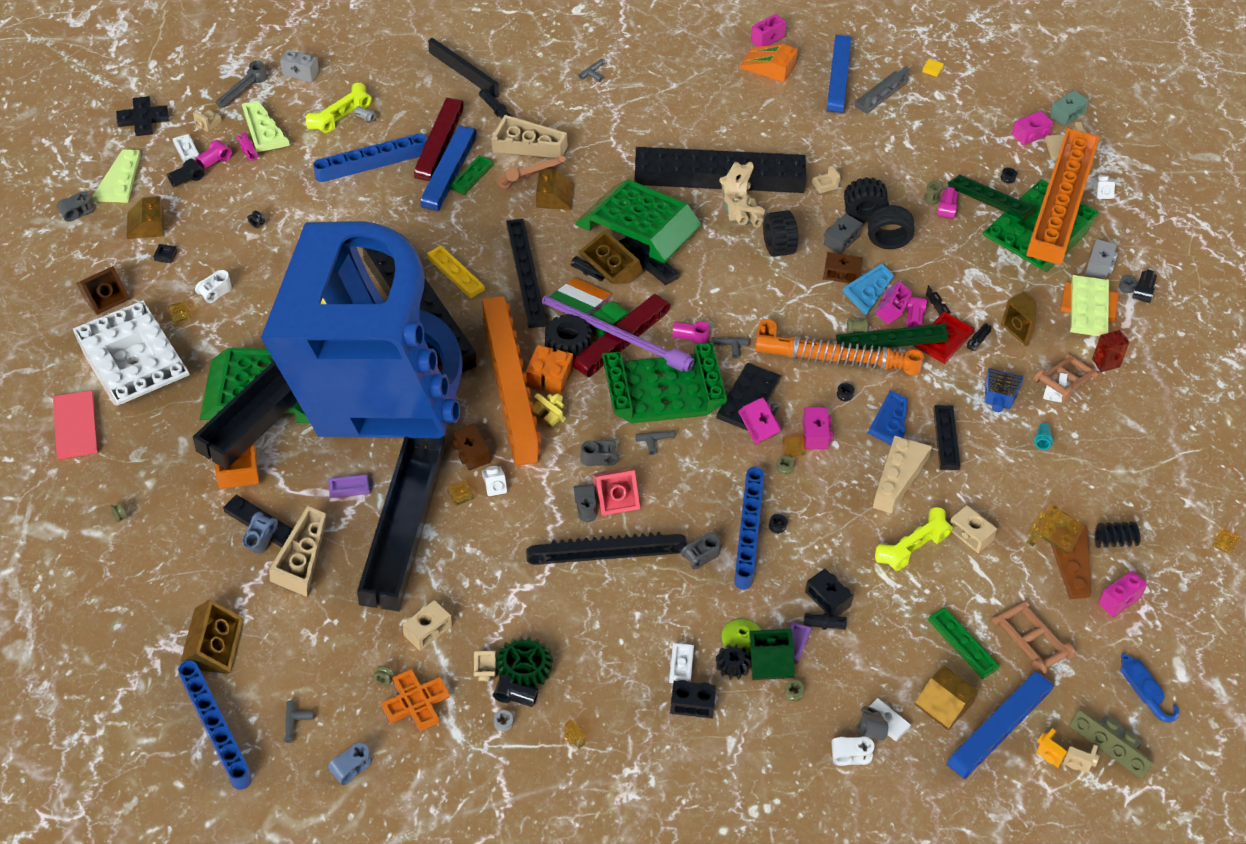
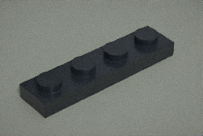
[618,236,679,285]
[933,405,960,470]
[223,494,293,548]

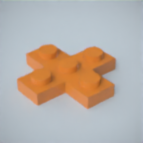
[381,669,450,732]

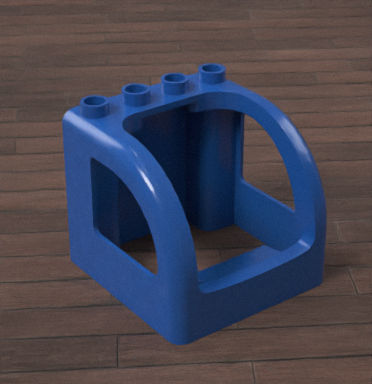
[261,221,463,438]

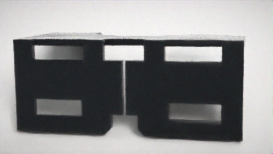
[926,285,951,316]

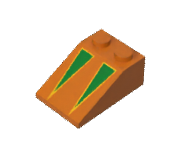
[740,44,798,82]

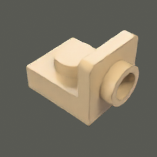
[193,110,222,132]

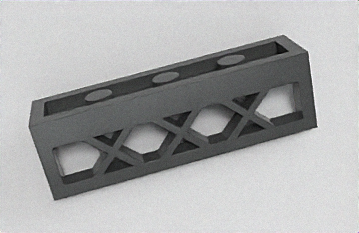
[855,67,910,114]

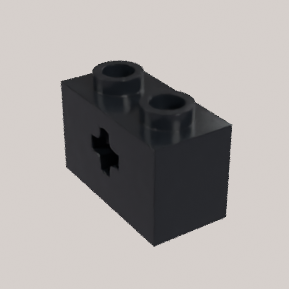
[805,569,853,616]

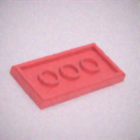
[53,390,98,460]

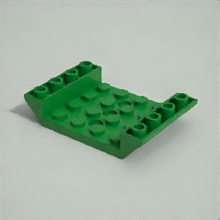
[575,179,701,263]
[602,342,727,424]
[200,348,310,423]

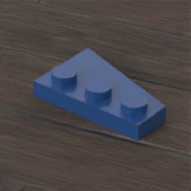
[867,390,907,445]

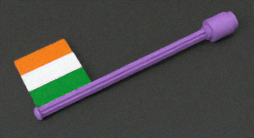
[542,277,694,372]

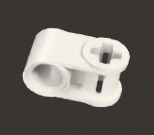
[195,270,232,303]
[831,737,875,766]

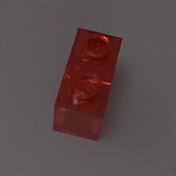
[1092,330,1129,372]

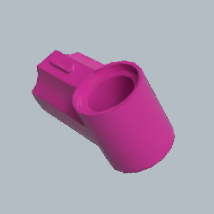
[195,140,232,169]
[937,187,958,219]
[906,296,927,327]
[672,321,709,344]

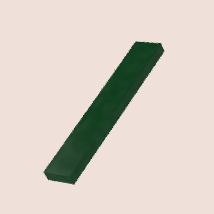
[948,175,1036,221]
[836,324,949,350]

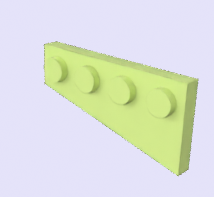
[242,101,290,152]
[92,149,141,203]

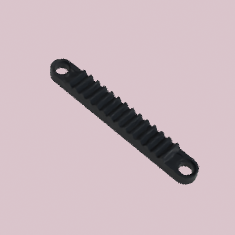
[526,532,687,565]

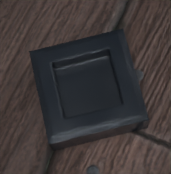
[153,244,177,264]

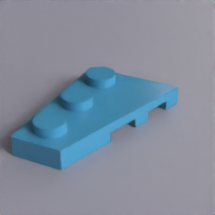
[842,264,894,316]

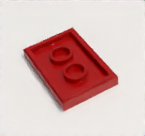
[914,312,975,364]

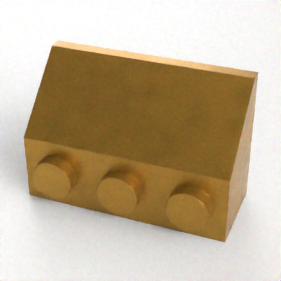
[578,230,643,284]
[180,600,243,673]

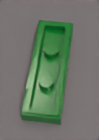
[450,155,493,195]

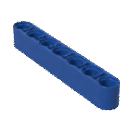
[826,34,851,113]
[421,125,477,211]
[313,133,427,182]
[734,467,764,590]
[178,660,251,790]
[946,671,1054,779]

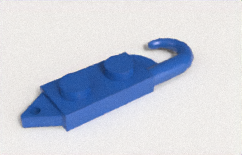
[1120,653,1179,722]

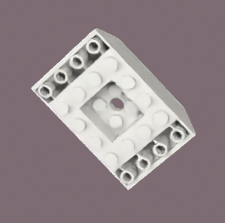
[73,300,190,406]

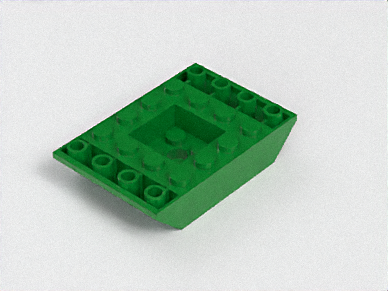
[982,179,1099,272]

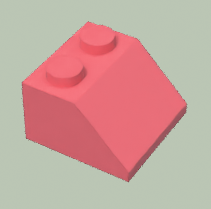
[592,468,640,516]

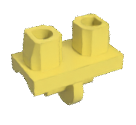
[533,393,566,427]

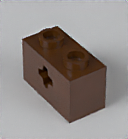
[823,252,863,283]
[451,424,490,471]

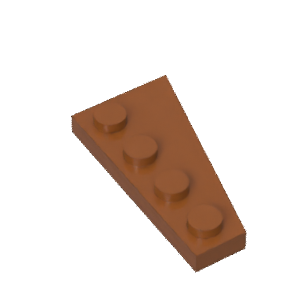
[1047,525,1091,599]

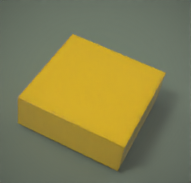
[922,59,944,77]

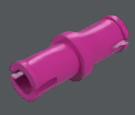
[237,133,258,161]

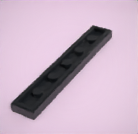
[428,38,499,98]

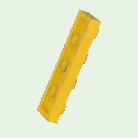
[427,245,485,299]

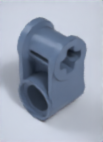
[242,512,278,553]
[328,743,371,785]

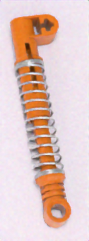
[755,319,924,375]

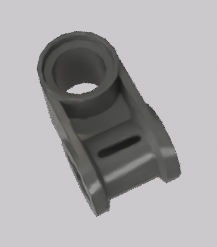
[57,191,94,222]
[580,440,618,466]
[574,484,596,522]
[681,534,720,569]
[856,706,889,741]

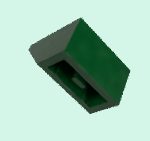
[749,628,795,680]

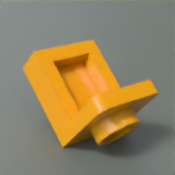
[1037,728,1067,768]

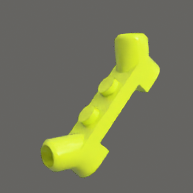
[306,83,372,134]
[875,507,953,571]

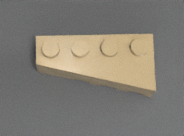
[491,115,568,158]
[873,436,932,514]
[269,506,326,597]

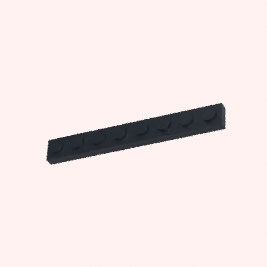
[506,219,547,328]

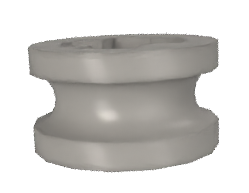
[494,710,513,731]

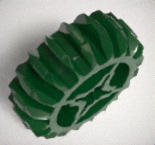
[496,636,553,688]

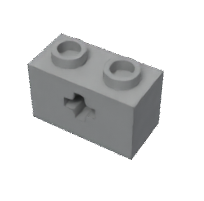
[280,50,319,82]
[1085,239,1118,280]

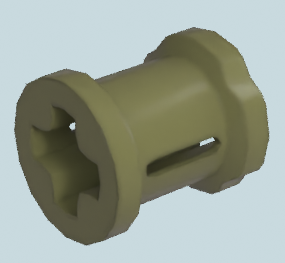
[924,181,942,204]
[847,318,868,334]

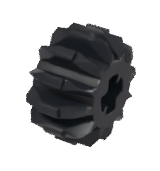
[715,644,751,680]

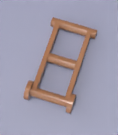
[497,156,566,189]
[1034,354,1100,402]
[992,600,1076,675]

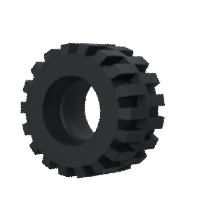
[844,177,889,223]
[763,210,798,257]
[545,315,591,362]

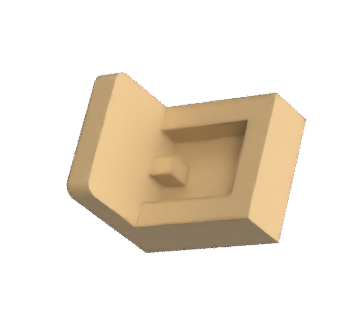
[812,166,840,194]
[474,651,496,682]
[1063,745,1100,773]

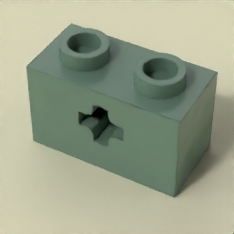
[1050,90,1089,126]

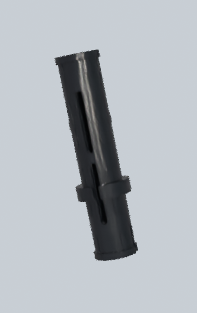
[479,88,513,119]

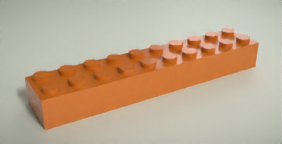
[1026,128,1100,265]
[482,296,541,466]

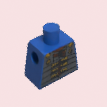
[985,368,1024,412]

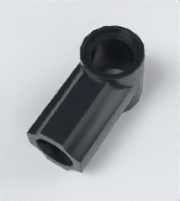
[167,159,205,187]
[1132,270,1157,304]
[493,674,539,707]

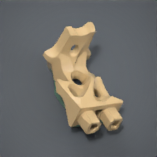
[719,162,765,227]

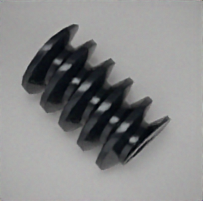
[1094,521,1140,548]

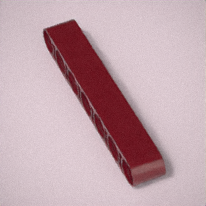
[414,97,464,181]
[572,294,671,378]

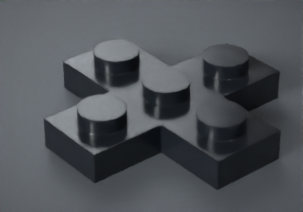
[116,96,169,136]

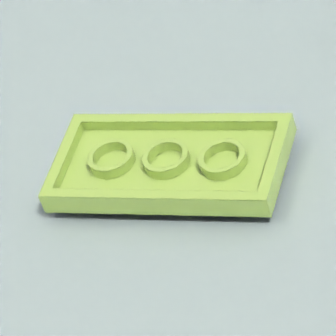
[1070,275,1109,337]

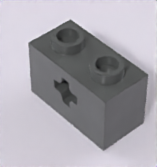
[824,214,863,254]

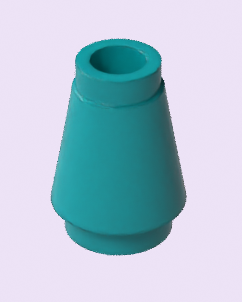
[1034,423,1053,450]

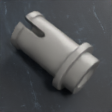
[354,106,376,123]

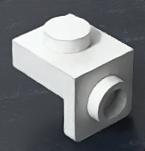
[1092,175,1115,199]
[1043,373,1070,403]
[481,466,507,496]

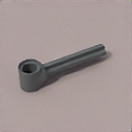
[216,61,267,108]

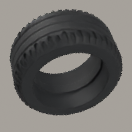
[868,205,915,249]

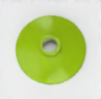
[721,619,761,653]

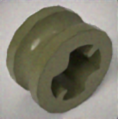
[776,455,794,475]
[110,502,127,522]
[373,666,395,686]
[784,680,804,702]

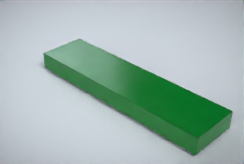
[928,607,1000,679]

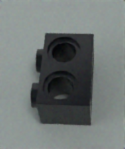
[670,680,716,719]

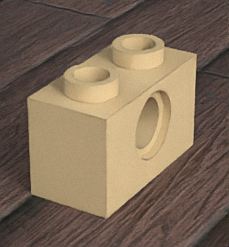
[950,505,997,554]
[402,600,452,651]

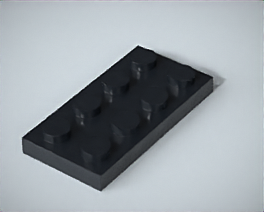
[716,363,781,431]

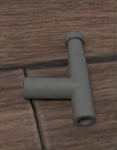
[578,59,605,82]
[711,337,749,359]
[635,430,675,455]
[284,700,314,743]

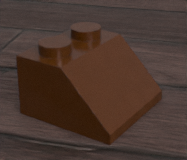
[76,266,130,315]

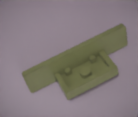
[1070,709,1153,779]

